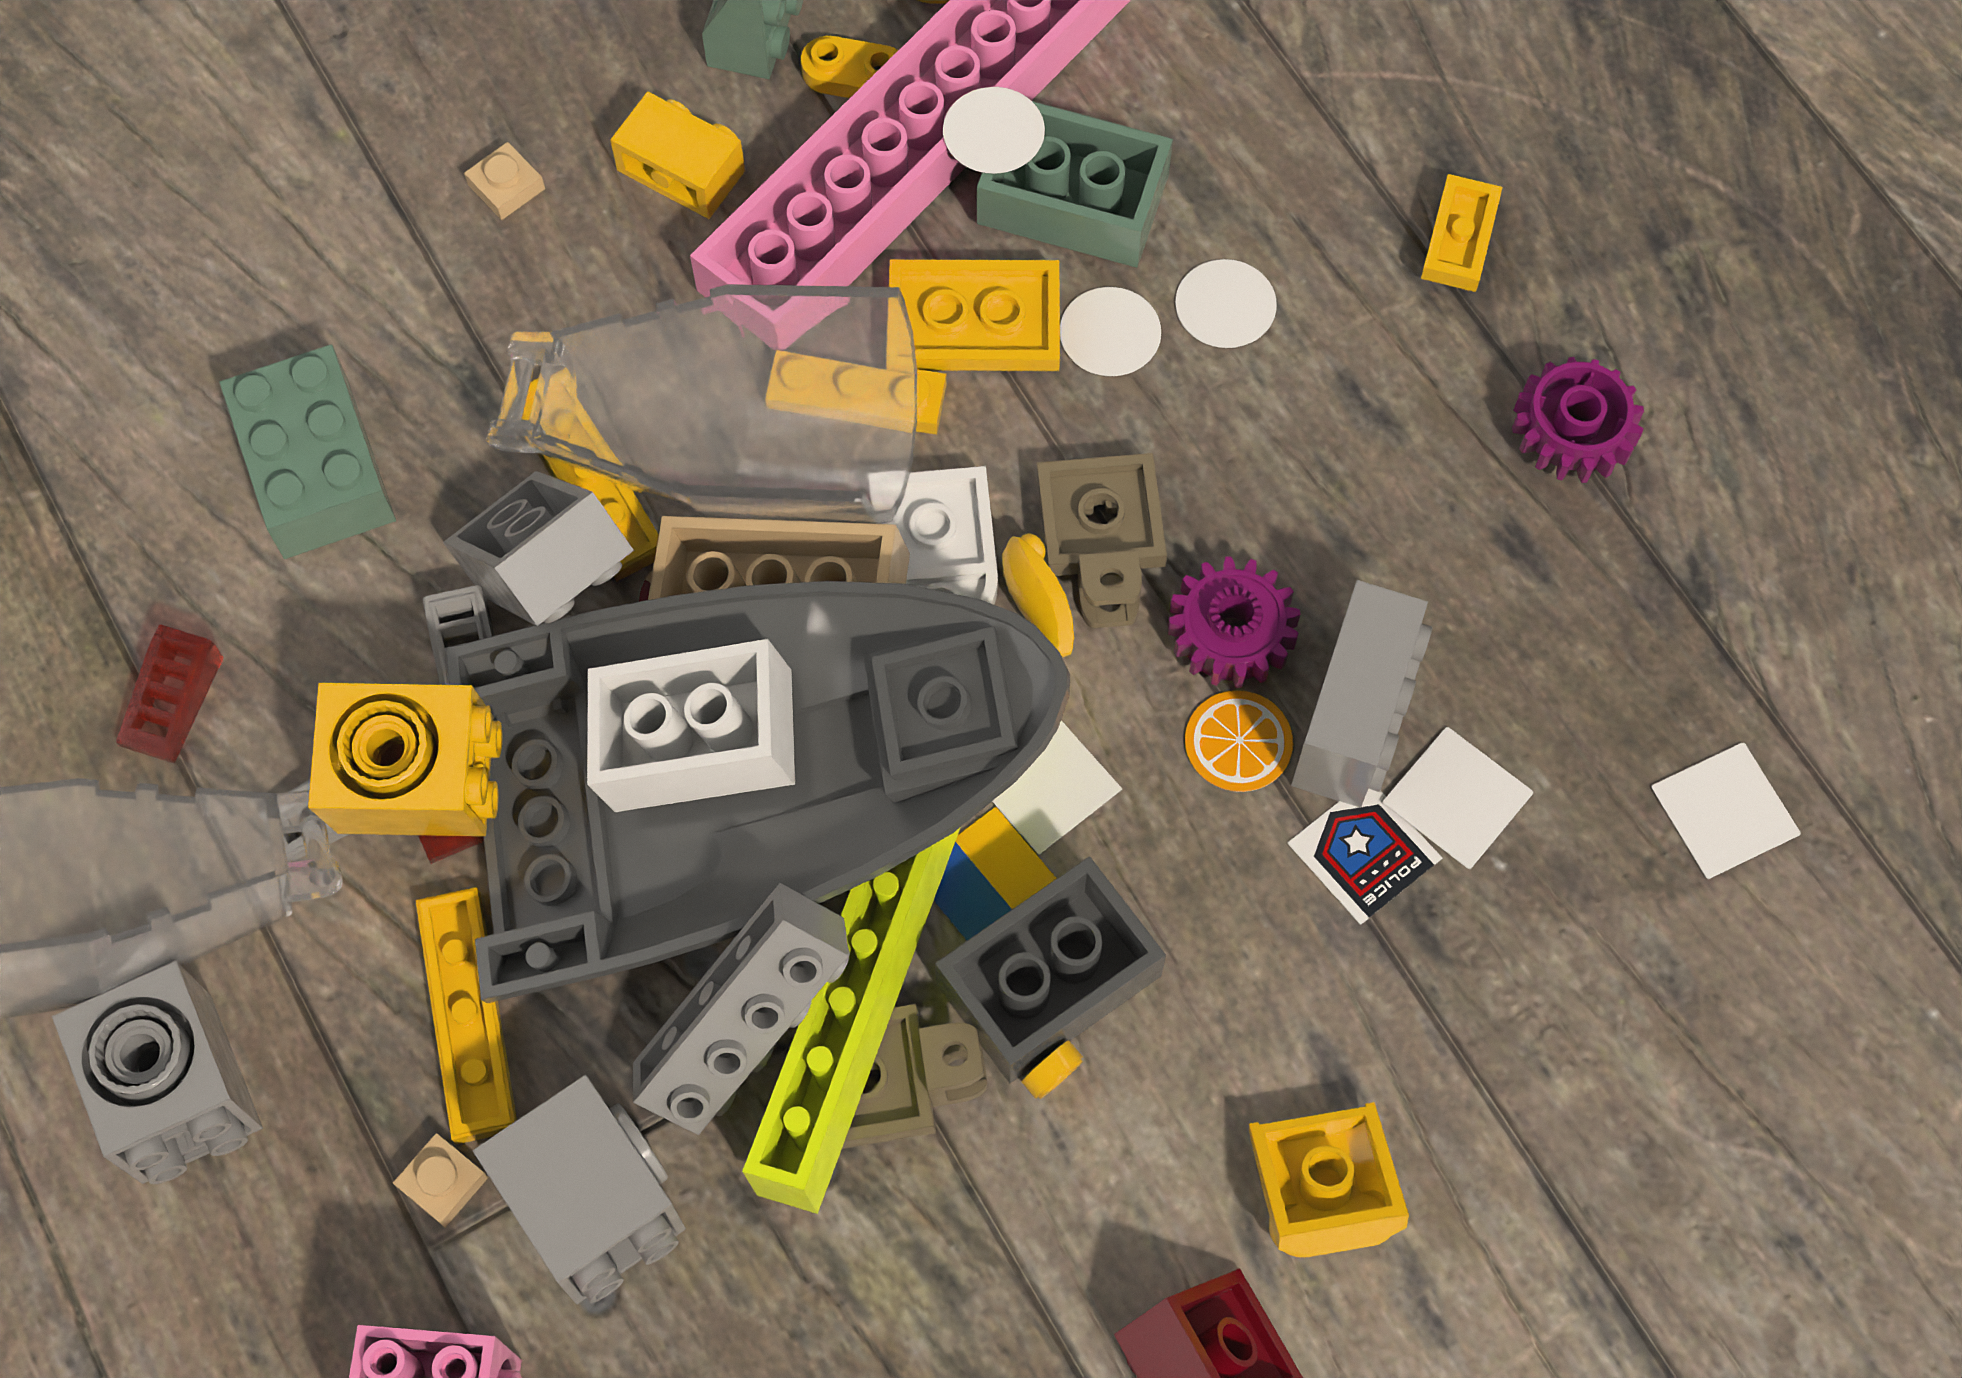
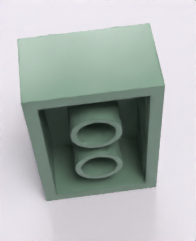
[977,101,1173,268]
[219,344,396,560]

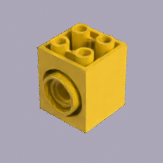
[308,683,502,836]

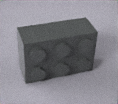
[935,856,1166,1084]

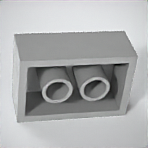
[443,471,634,626]
[1291,580,1433,808]

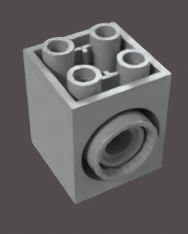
[52,961,263,1184]
[472,1074,686,1305]

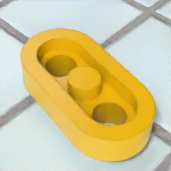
[801,36,898,98]

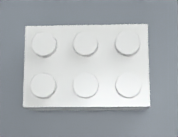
[587,639,795,812]

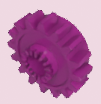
[1512,357,1644,483]
[1167,556,1301,688]

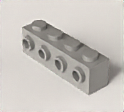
[633,883,850,1135]

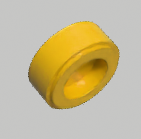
[1021,1040,1083,1099]

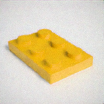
[887,259,1060,371]

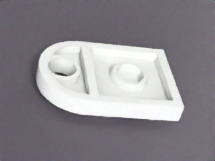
[869,466,998,605]

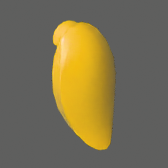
[1002,533,1074,658]

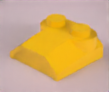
[1249,1102,1409,1257]

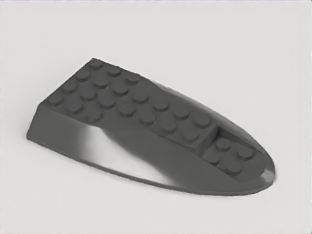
[446,581,1070,1003]

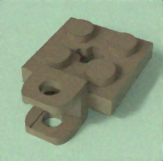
[1037,453,1167,628]
[791,1004,988,1149]

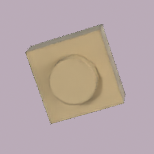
[464,142,545,220]
[393,1133,488,1228]

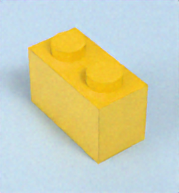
[610,91,745,219]

